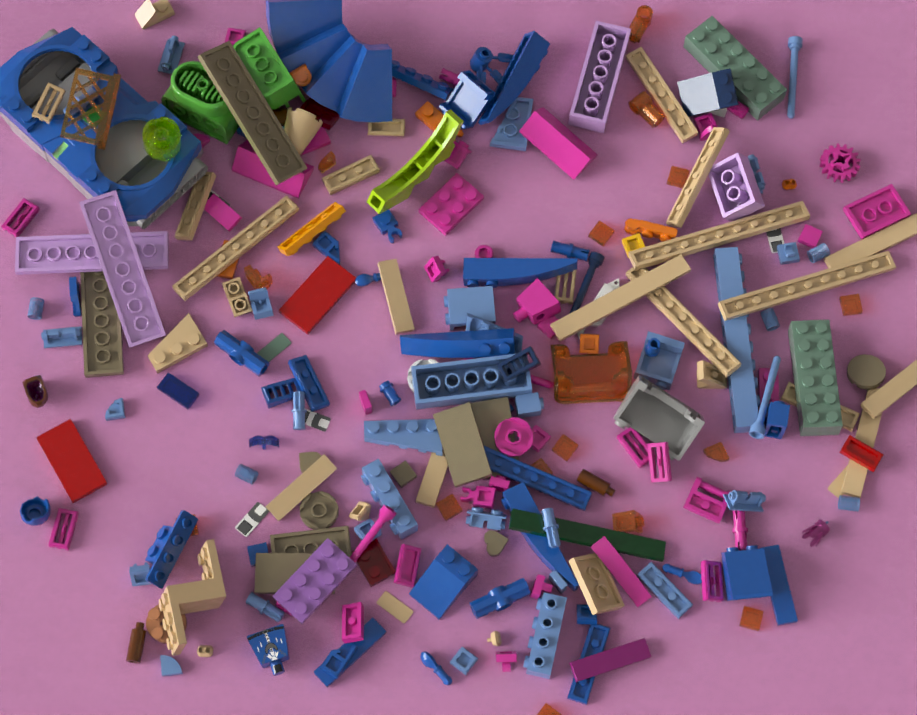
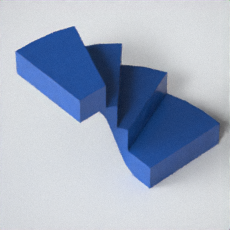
[266,0,392,122]

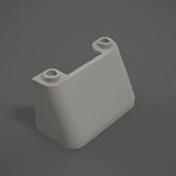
[613,375,705,461]

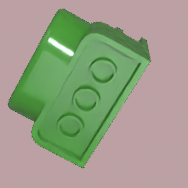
[233,28,306,109]
[161,61,239,144]

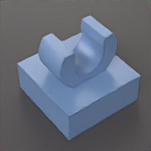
[777,242,800,265]
[129,562,151,586]

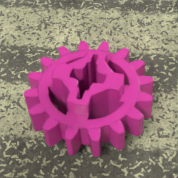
[819,143,861,183]

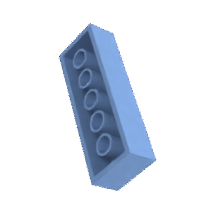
[411,354,532,410]

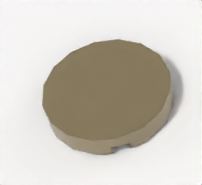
[847,354,886,390]
[300,491,339,530]

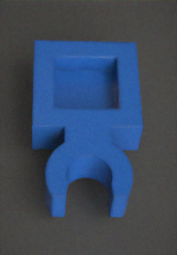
[372,209,402,243]

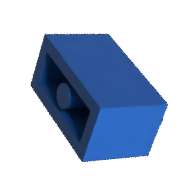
[764,401,790,439]

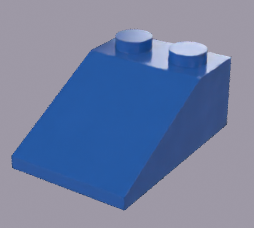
[409,544,478,620]

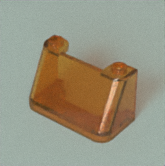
[550,341,632,404]

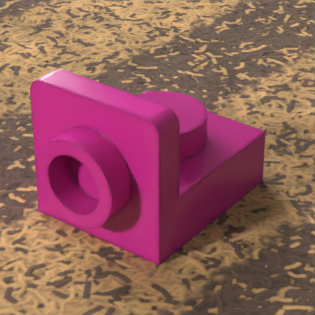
[444,140,472,169]

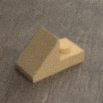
[135,0,175,30]
[697,360,727,389]

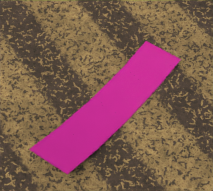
[591,536,652,607]

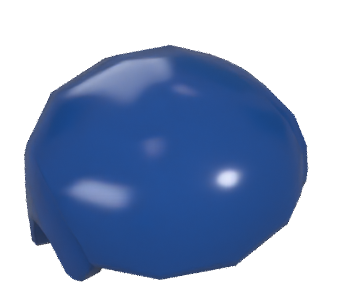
[20,496,51,526]

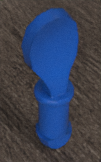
[355,273,381,287]
[663,564,702,585]
[420,651,452,685]

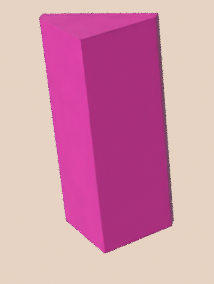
[519,107,598,180]
[232,139,314,199]

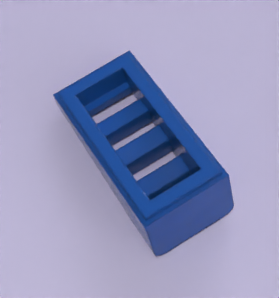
[261,378,301,409]

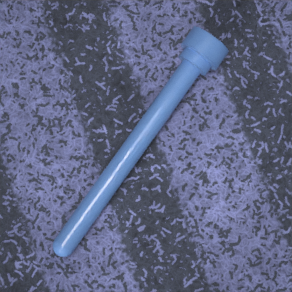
[787,36,803,119]
[749,356,781,439]

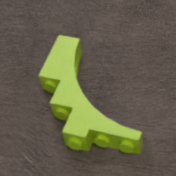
[367,109,464,214]

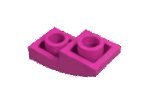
[204,193,242,232]

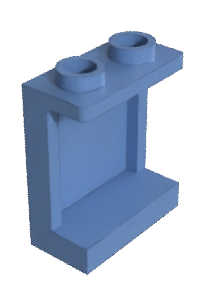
[444,286,496,331]
[633,331,685,390]

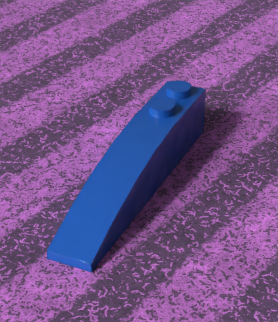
[478,31,550,125]
[463,258,577,288]
[400,328,516,358]
[501,482,579,591]

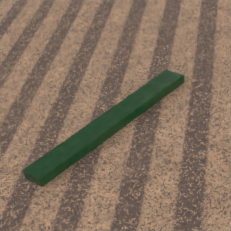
[509,509,666,562]

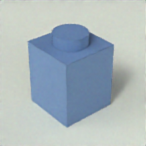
[514,392,544,418]

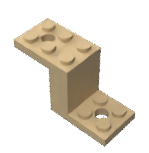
[159,539,226,656]

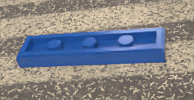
[759,545,798,626]
[314,617,387,688]
[567,624,610,705]

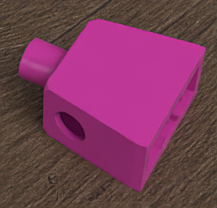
[513,278,561,325]

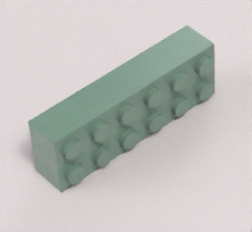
[683,16,787,121]
[788,320,843,436]

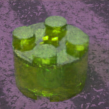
[142,117,181,161]

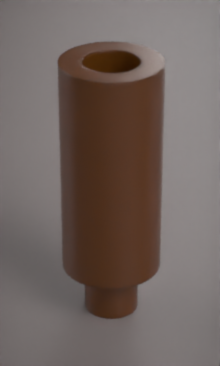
[577,469,616,497]
[126,622,146,664]

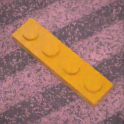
[277,202,346,256]

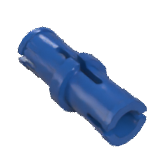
[550,240,590,261]

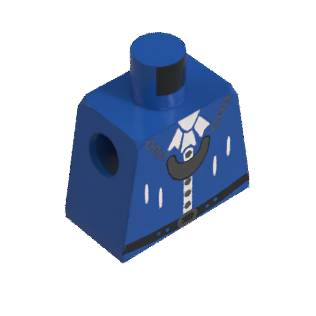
[247,624,289,676]

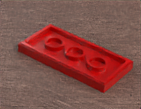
[279,256,356,335]
[36,418,107,503]

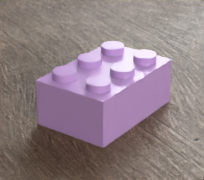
[708,152,765,222]

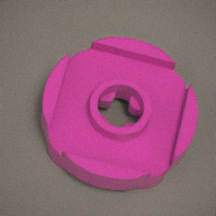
[494,417,534,457]

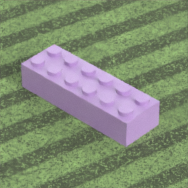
[568,21,631,133]

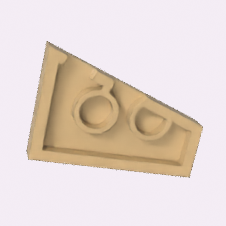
[147,313,208,374]

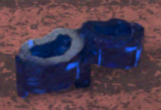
[249,435,279,450]

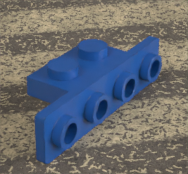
[145,510,198,589]

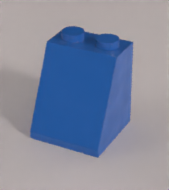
[721,545,773,601]

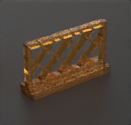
[60,68,121,150]

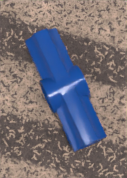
[214,330,269,377]
[469,578,531,619]

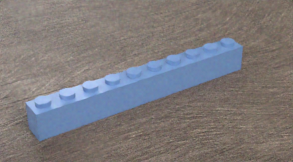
[713,247,760,433]

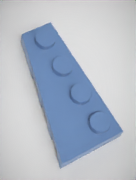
[364,419,443,456]

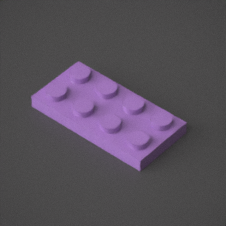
[272,538,357,624]

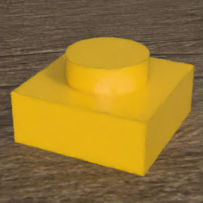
[622,233,645,258]

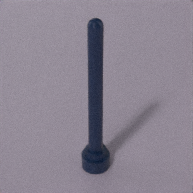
[569,252,605,314]

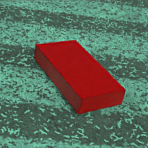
[839,435,884,472]

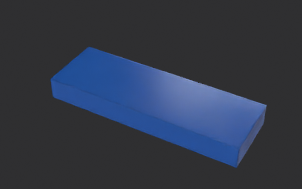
[288,355,330,412]

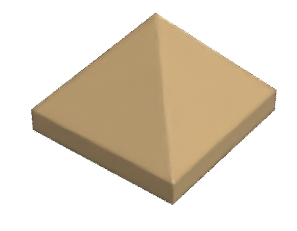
[348,501,371,521]

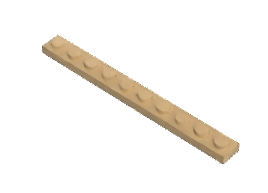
[628,201,810,271]
[718,251,896,321]

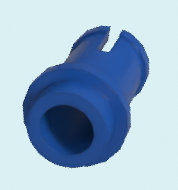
[645,338,660,357]
[379,381,401,406]

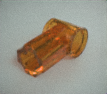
[629,5,653,43]
[628,91,665,128]

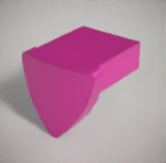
[693,113,718,141]

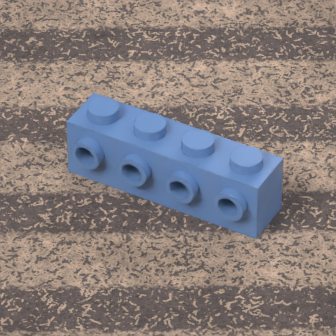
[361,459,418,540]
[523,592,567,679]

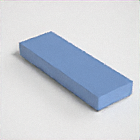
[637,562,693,619]

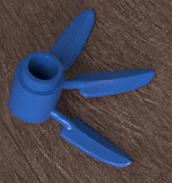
[470,47,513,84]

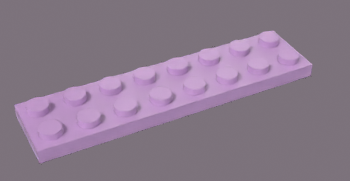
[79,190,166,348]
[15,231,169,275]

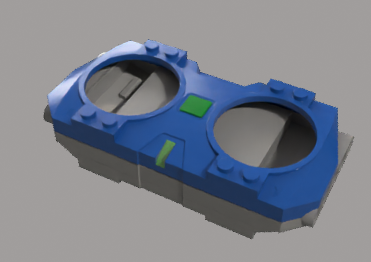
[0,27,208,229]

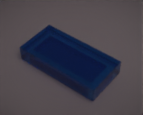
[157,372,200,410]

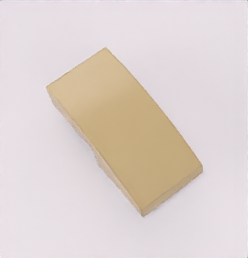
[222,277,252,318]

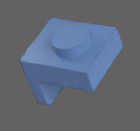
[248,287,273,320]

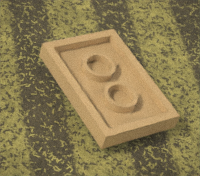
[569,553,625,615]

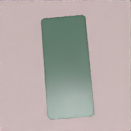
[257,333,291,362]

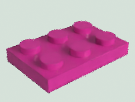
[418,173,484,236]
[843,184,911,240]

